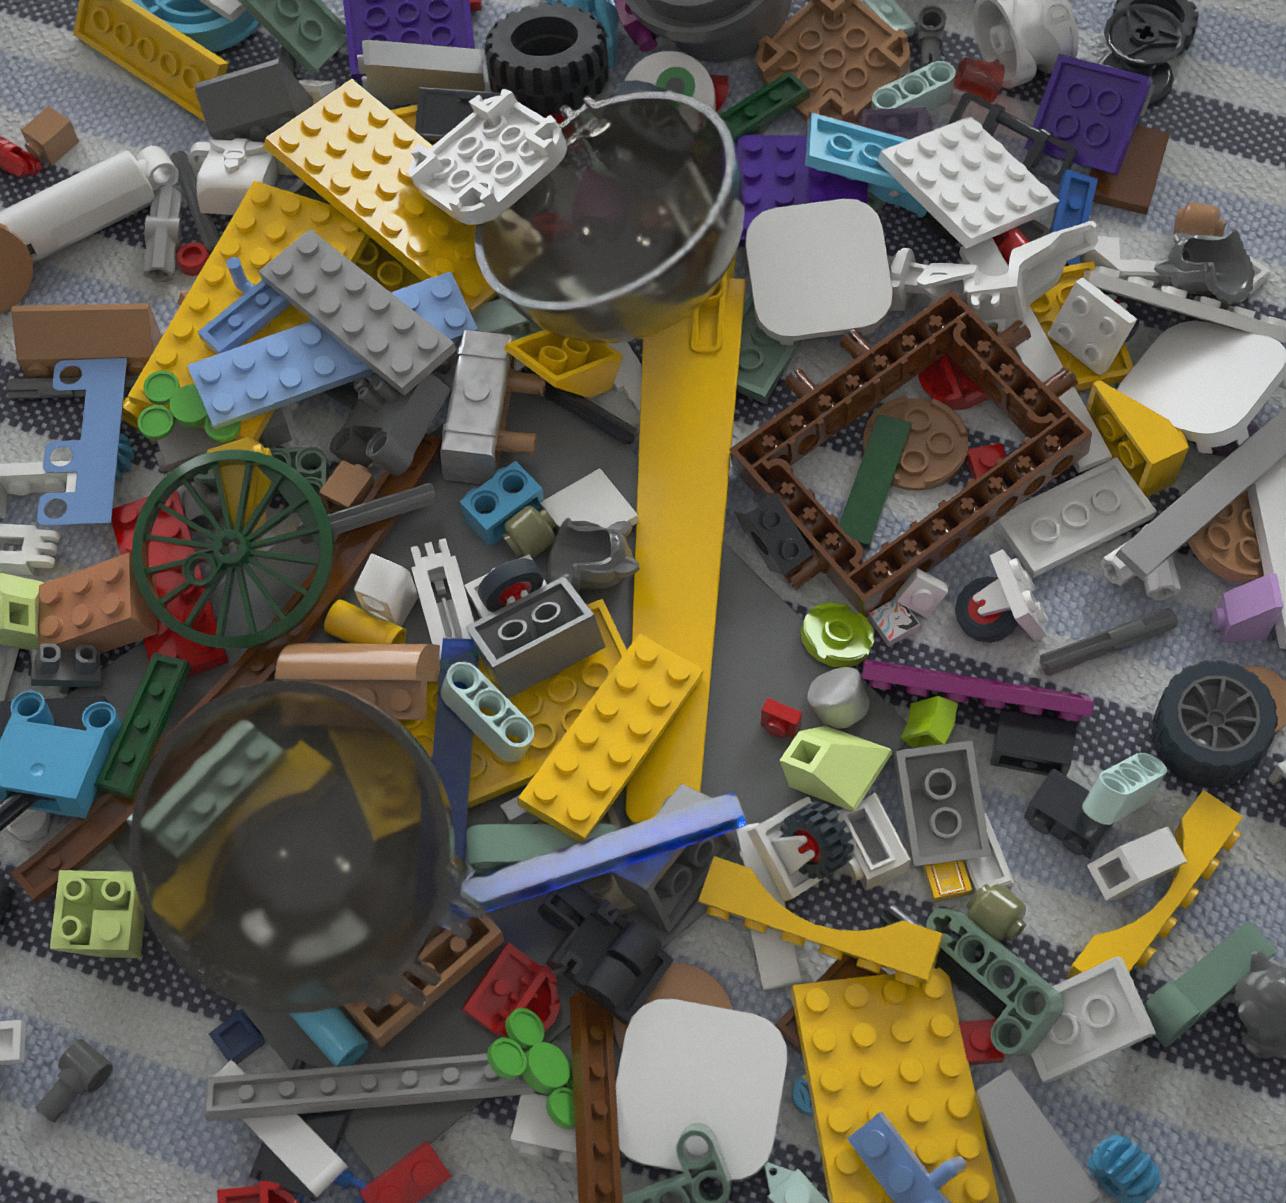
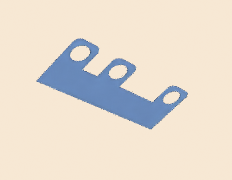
[37,358,127,525]

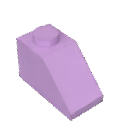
[1212,573,1284,643]

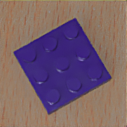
[1025,54,1153,176]

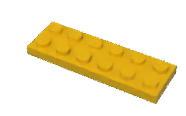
[73,0,228,121]
[517,633,704,845]

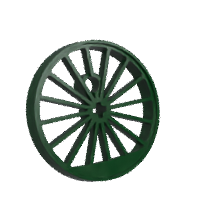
[132,449,334,649]

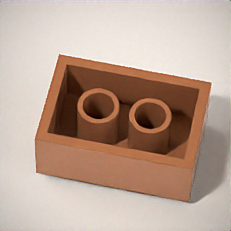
[39,552,158,654]

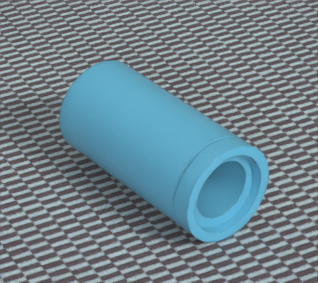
[287,984,369,1067]

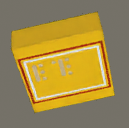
[923,860,972,903]

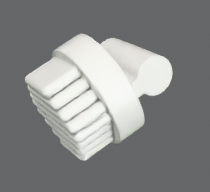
[6,809,50,843]

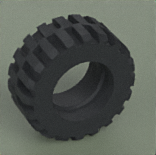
[484,3,609,116]

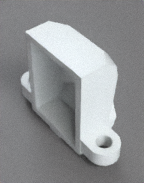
[188,138,295,215]

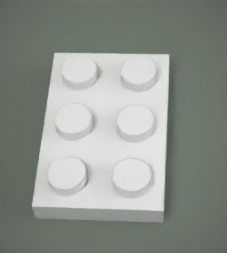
[1031,956,1156,1083]

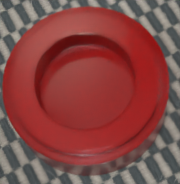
[176,242,210,276]

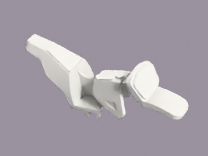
[889,221,1098,334]

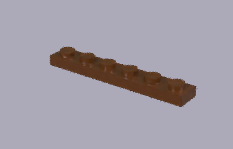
[569,991,623,1203]

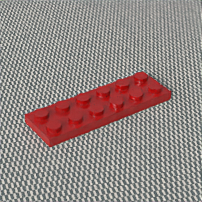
[111,490,229,677]

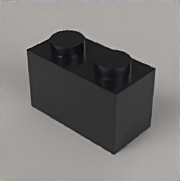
[990,709,1077,776]
[1024,768,1114,859]

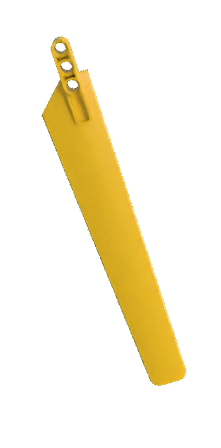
[625,218,746,827]

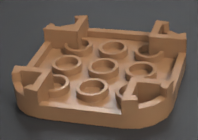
[756,0,911,123]

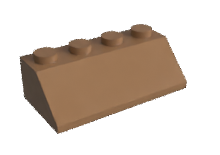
[11,303,162,378]

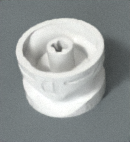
[974,0,1078,88]

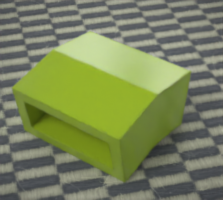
[900,696,957,748]

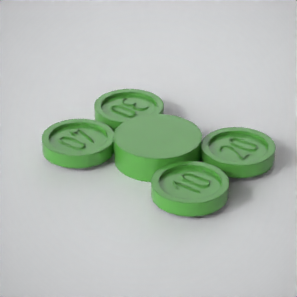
[138,370,241,443]
[487,1008,575,1129]

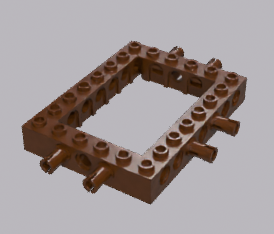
[729,290,1092,617]

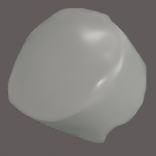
[807,667,870,729]

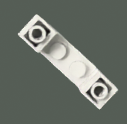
[1080,236,1176,291]
[0,461,77,518]

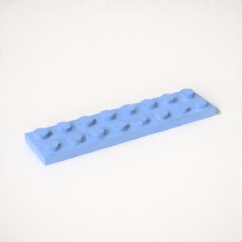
[187,271,478,431]

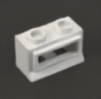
[837,793,910,891]

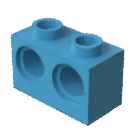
[460,461,544,547]

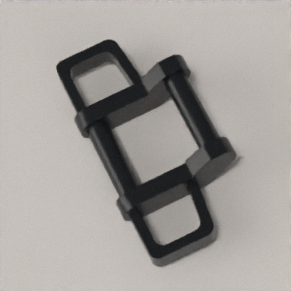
[949,92,1078,183]

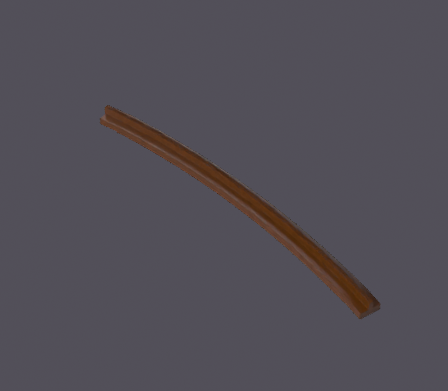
[10,433,442,904]

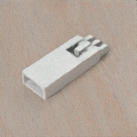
[0,524,61,575]
[410,538,477,665]

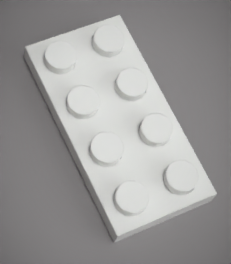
[994,457,1157,579]

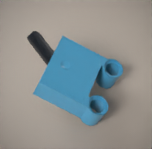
[0,691,121,832]

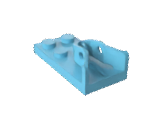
[805,113,927,217]

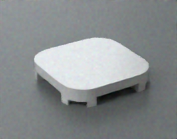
[406,89,567,225]
[746,199,892,346]
[1117,321,1286,454]
[616,999,787,1182]

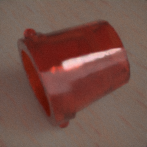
[954,57,1005,104]

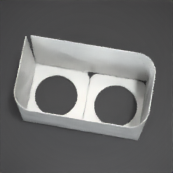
[354,553,419,627]

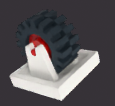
[747,796,854,902]

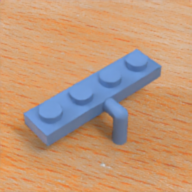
[198,257,291,354]
[847,1112,966,1203]

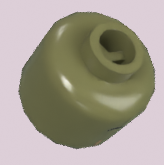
[502,506,557,559]
[967,884,1027,942]

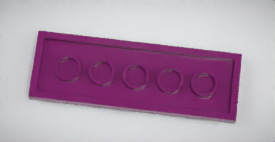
[862,659,1094,721]

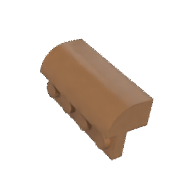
[275,643,440,720]
[331,887,504,1049]

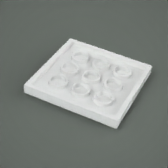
[877,116,1059,249]

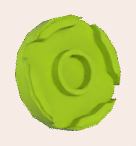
[800,602,874,667]

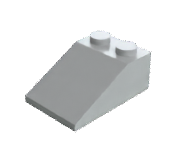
[892,740,991,867]

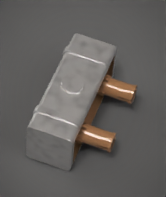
[440,330,546,484]

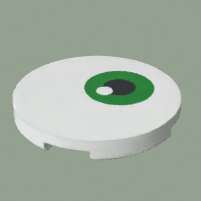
[624,51,716,127]

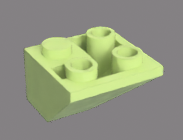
[0,573,43,650]
[780,726,892,812]
[50,870,145,958]

